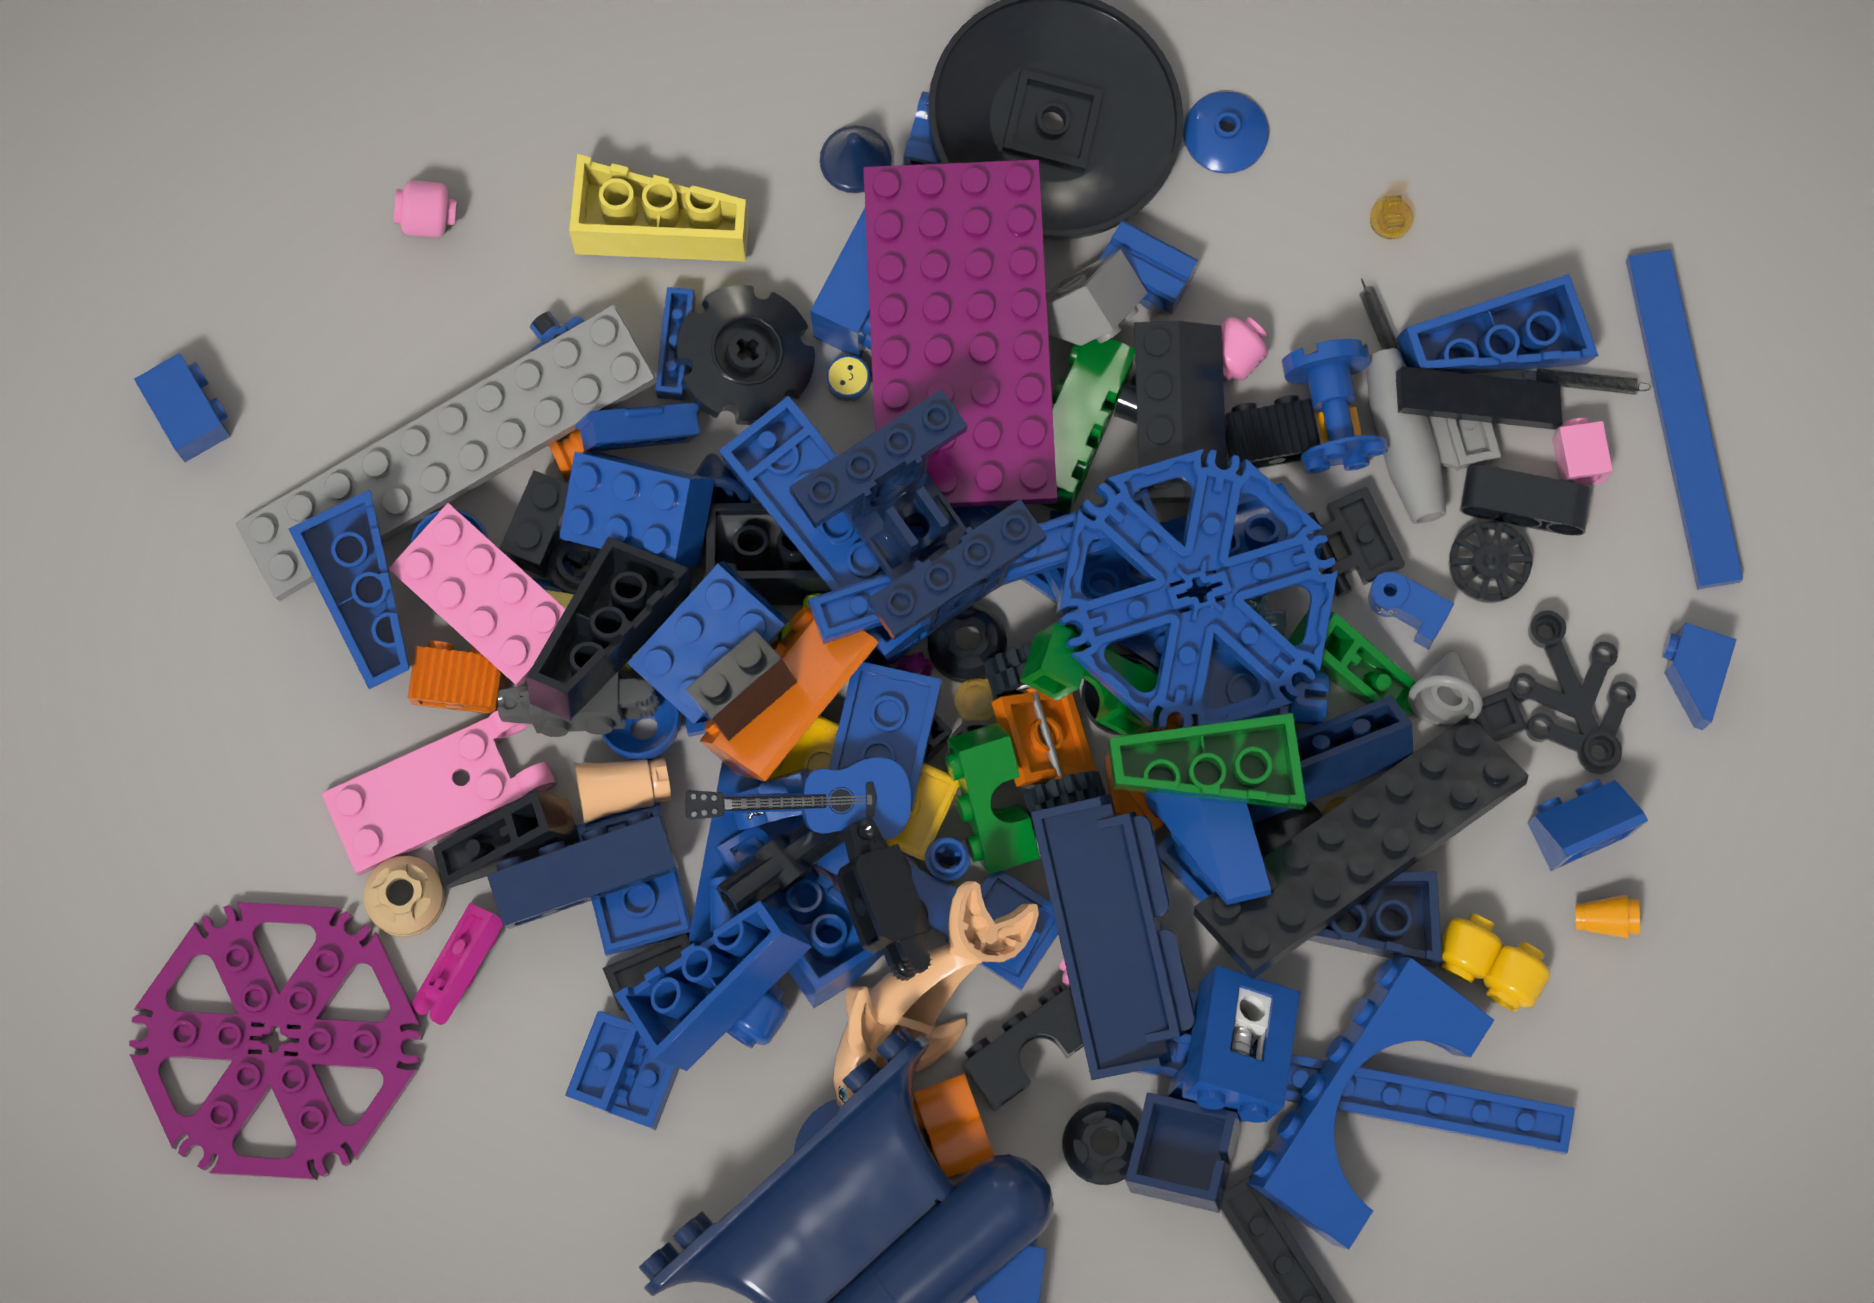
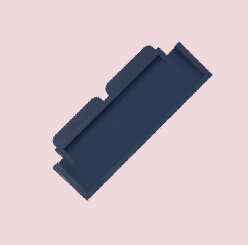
[1031,794,1196,1080]

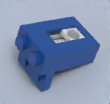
[1168,965,1300,1123]

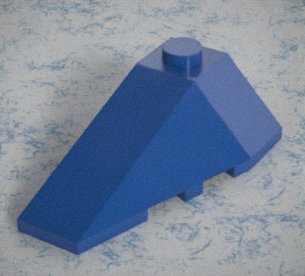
[717,826,884,1008]

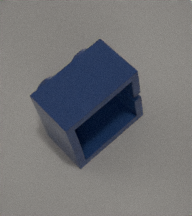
[1125,1092,1241,1213]

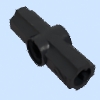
[716,822,845,916]

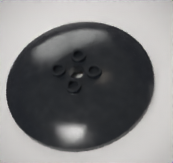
[927,0,1183,239]

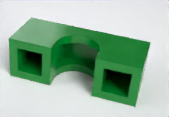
[1020,622,1159,736]
[945,723,1040,875]

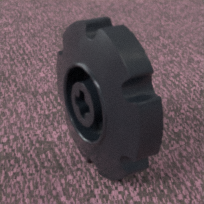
[674,285,815,425]

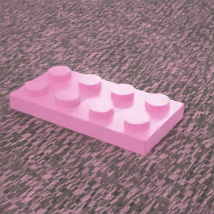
[388,503,566,686]

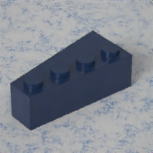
[1308,871,1442,968]

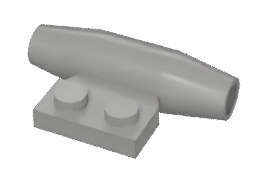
[1366,348,1501,524]

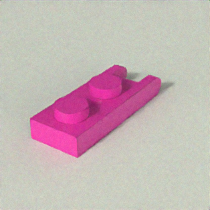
[411,903,503,1025]

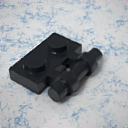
[1308,487,1405,597]

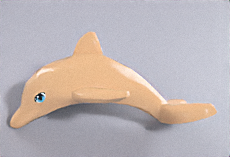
[833,881,1039,1107]

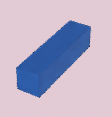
[655,287,696,401]

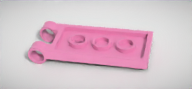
[321,710,557,875]

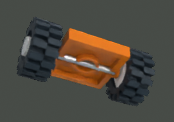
[983,643,1106,830]

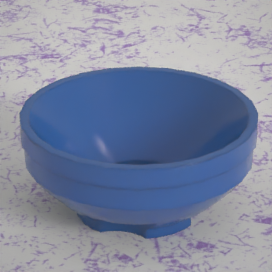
[602,688,681,760]

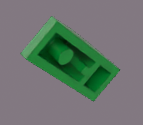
[1288,609,1416,718]

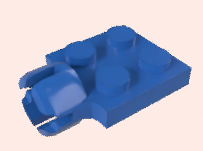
[1202,642,1330,725]

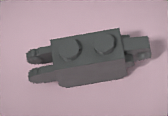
[498,671,660,737]

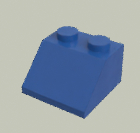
[1528,779,1648,871]

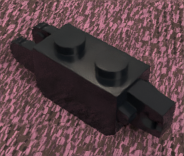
[836,818,932,981]

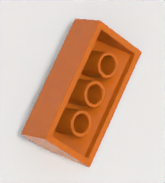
[699,606,879,781]

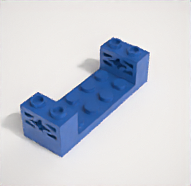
[719,395,940,665]

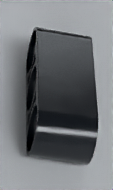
[1460,465,1592,536]

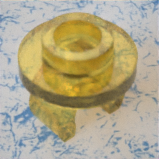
[1369,195,1413,240]

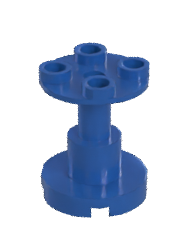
[1282,339,1388,474]

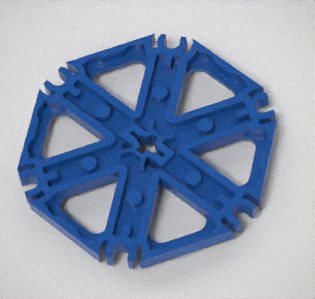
[1056,449,1338,730]

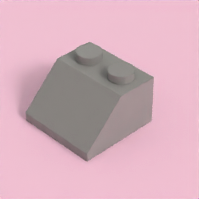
[1046,249,1148,346]

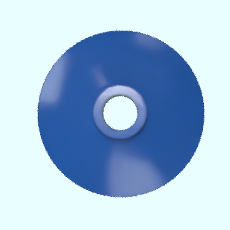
[1183,92,1269,174]

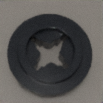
[547,541,601,594]

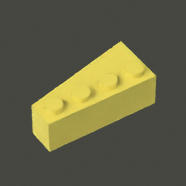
[569,154,749,262]

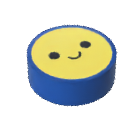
[826,355,870,401]

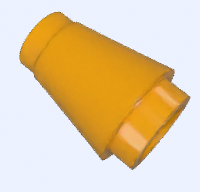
[1575,894,1640,939]

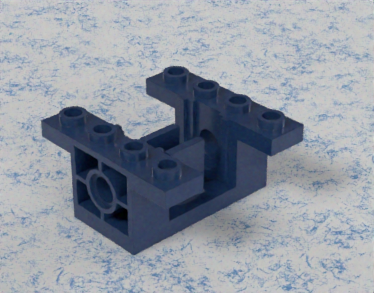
[789,389,1047,640]

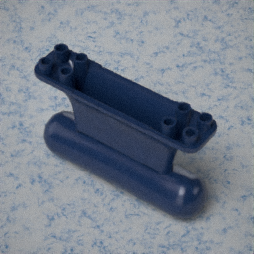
[638,1026,1054,1303]

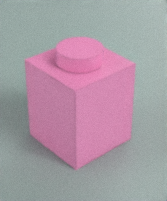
[1552,418,1613,485]

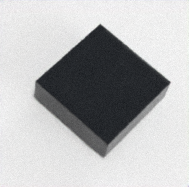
[1474,688,1527,742]

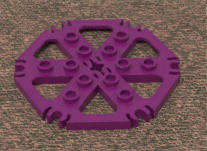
[129,902,422,1180]

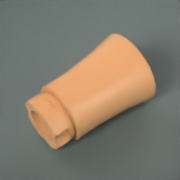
[575,758,671,824]

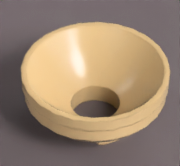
[364,856,446,937]

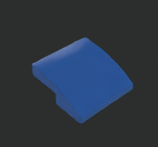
[565,1011,679,1130]

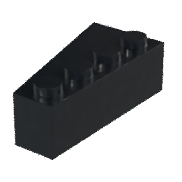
[526,536,690,721]

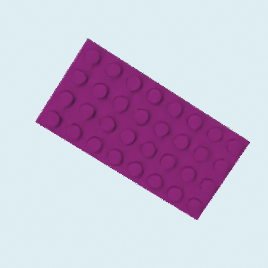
[863,160,1057,507]

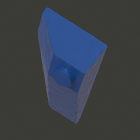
[1143,792,1271,905]

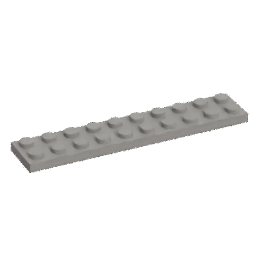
[236,305,658,601]

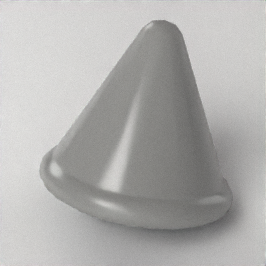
[1408,651,1483,726]

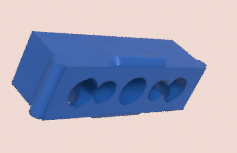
[575,402,700,452]

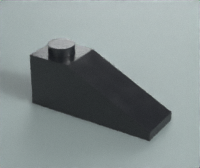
[432,790,579,888]

